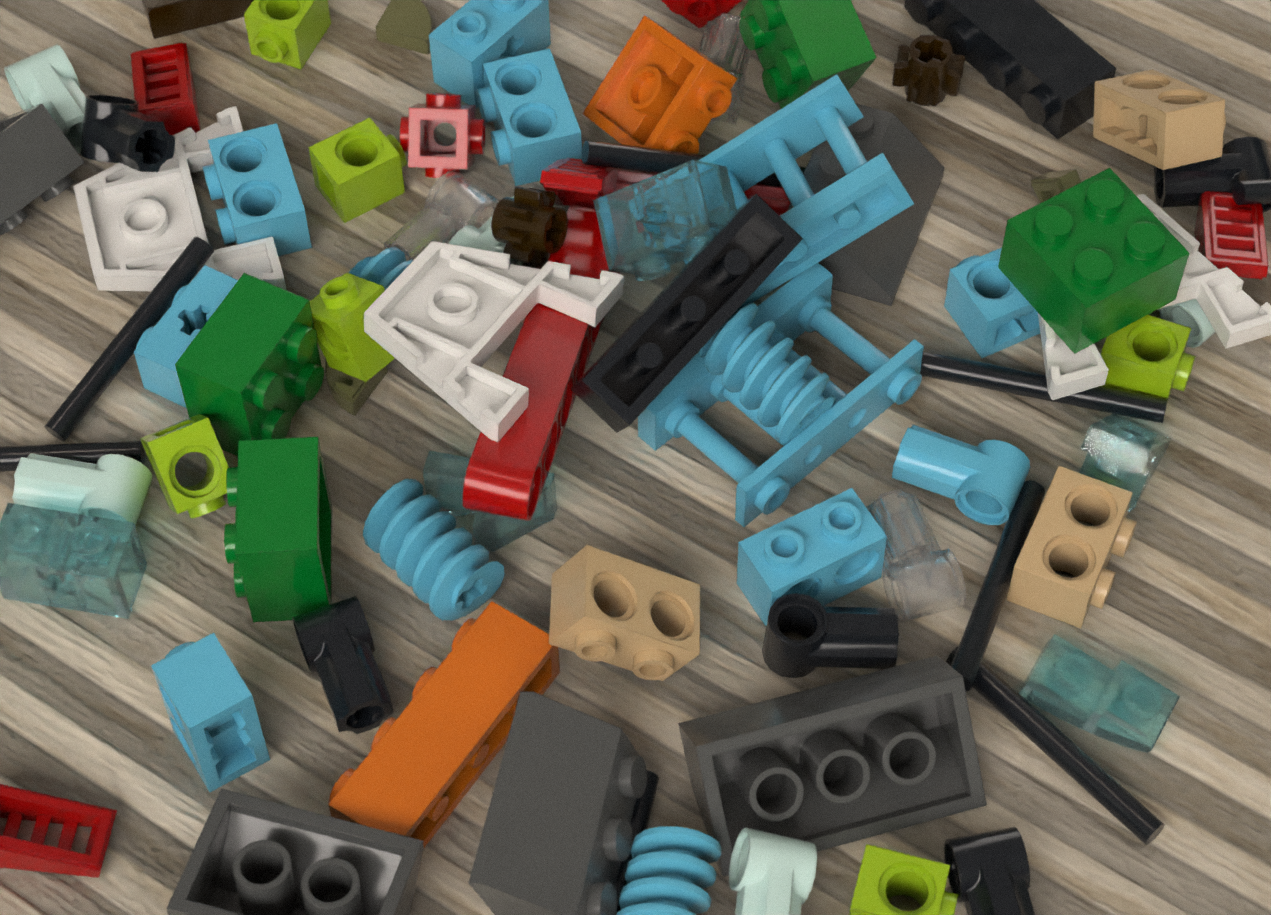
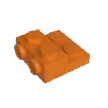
[582,15,738,154]

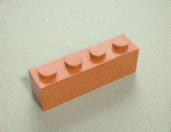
[328,601,560,848]

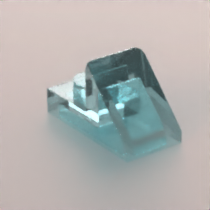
[1079,414,1171,512]
[422,450,557,554]

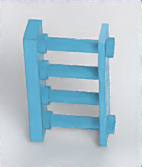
[631,74,914,312]
[638,263,924,527]

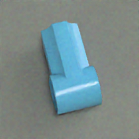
[892,424,1031,525]

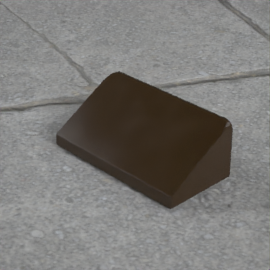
[142,0,253,39]

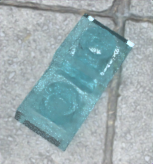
[1019,634,1180,754]

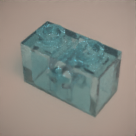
[593,160,737,281]
[0,503,147,619]

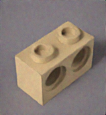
[1093,69,1226,170]
[1007,466,1137,629]
[549,545,700,681]

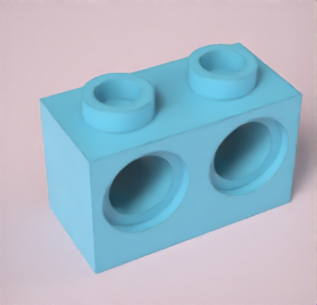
[476,48,582,186]
[202,123,312,256]
[944,248,1040,358]
[736,488,887,627]
[151,633,270,792]

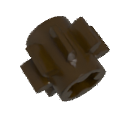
[892,35,965,107]
[491,186,568,264]

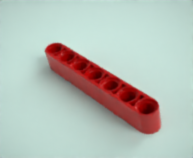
[462,204,632,521]

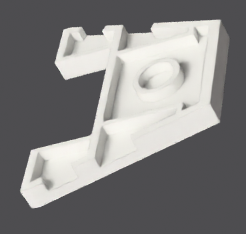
[73,106,287,292]
[1038,194,1271,400]
[364,241,624,442]

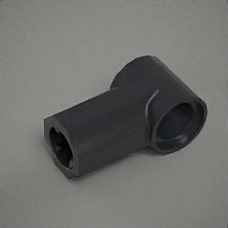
[80,95,175,172]
[1154,137,1271,213]
[762,593,899,678]
[292,596,394,734]
[944,827,1035,915]

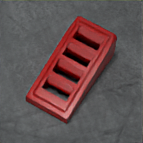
[131,42,201,136]
[540,157,618,210]
[1194,191,1269,279]
[0,784,117,878]

